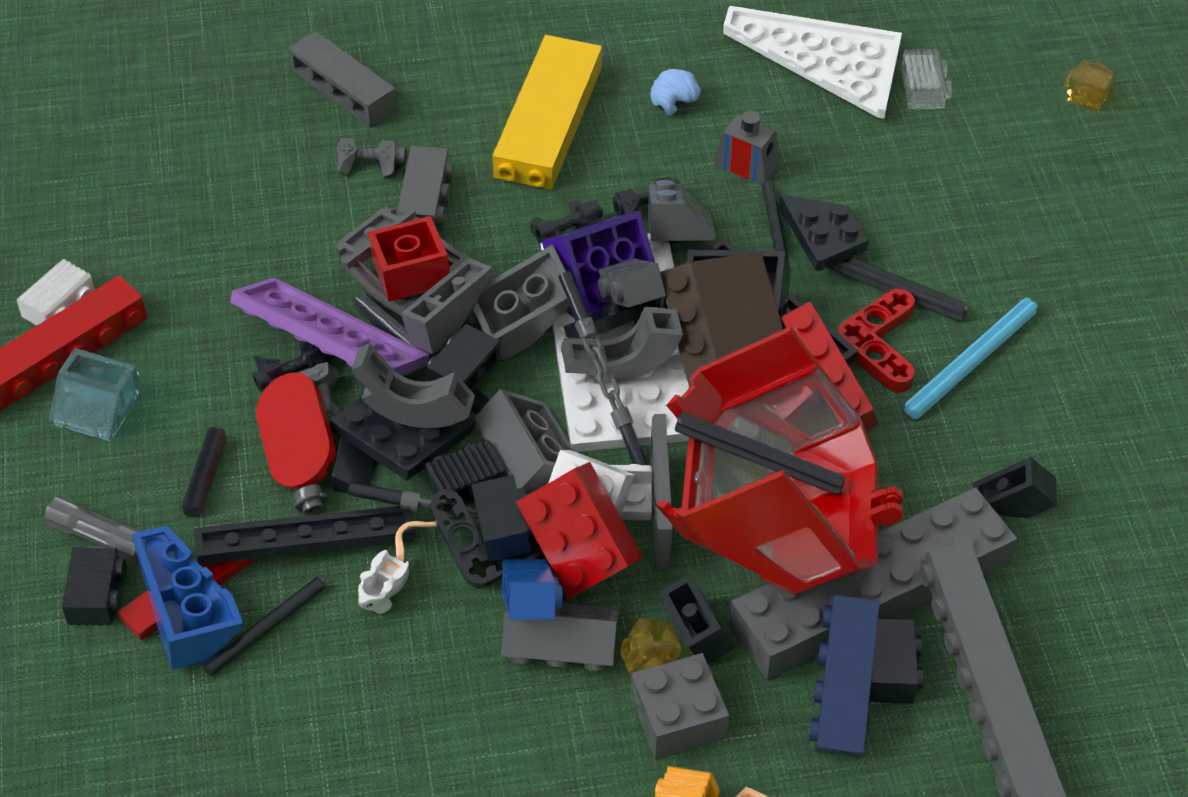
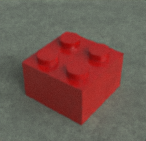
[367,216,450,302]

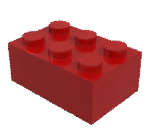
[516,462,643,599]

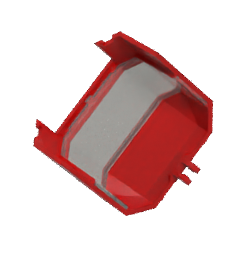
[655,327,903,594]

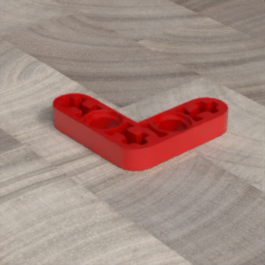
[838,289,915,393]

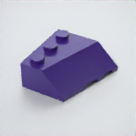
[541,211,655,318]

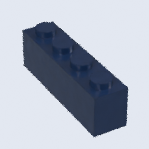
[809,595,880,758]

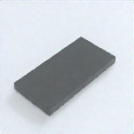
[650,414,672,571]

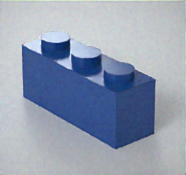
[502,559,562,620]

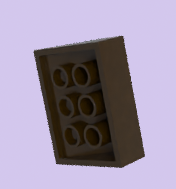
[660,251,784,387]

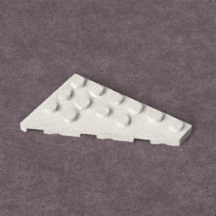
[723,6,902,119]

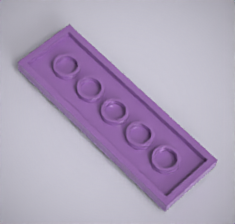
[230,277,430,376]

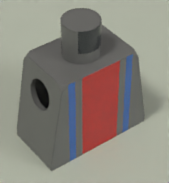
[714,110,780,185]

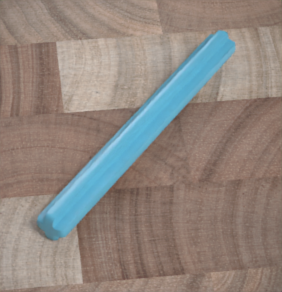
[904,298,1038,420]

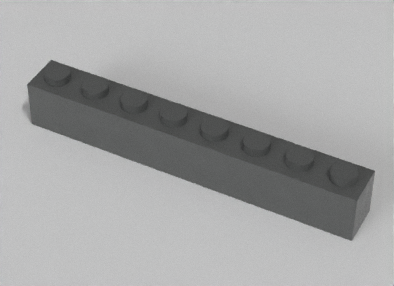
[920,541,1066,797]

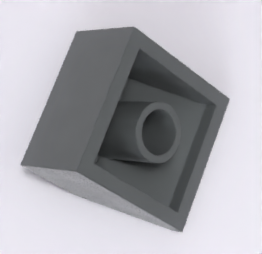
[648,180,716,241]

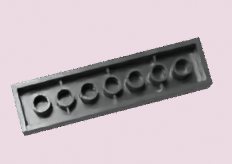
[729,487,1017,680]

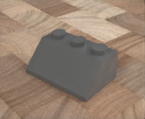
[475,389,574,495]
[501,602,620,670]

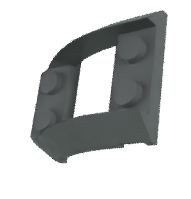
[336,208,470,315]

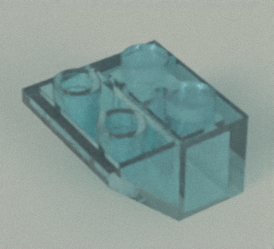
[48,348,142,442]

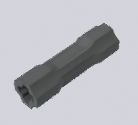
[44,495,143,564]

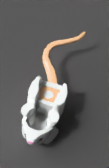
[358,521,436,614]

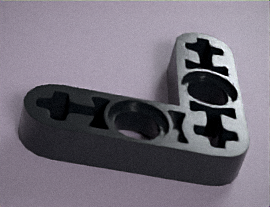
[430,489,546,588]

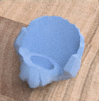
[650,69,701,116]

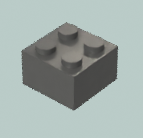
[630,653,729,760]

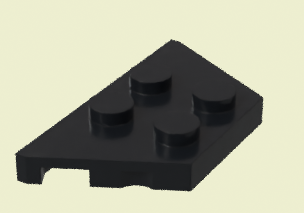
[779,195,869,272]

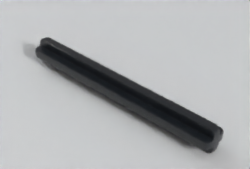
[825,256,968,321]
[675,412,845,495]

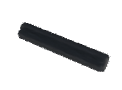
[182,427,227,517]

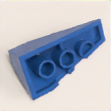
[132,525,243,670]

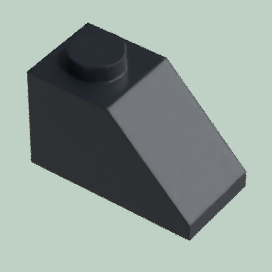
[973,457,1057,518]

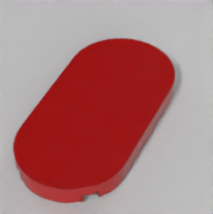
[256,373,336,491]

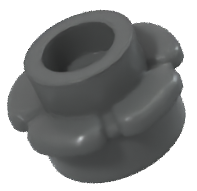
[294,485,328,515]

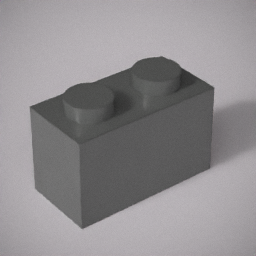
[598,258,666,307]

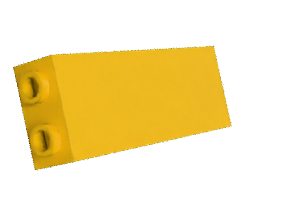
[492,35,602,190]

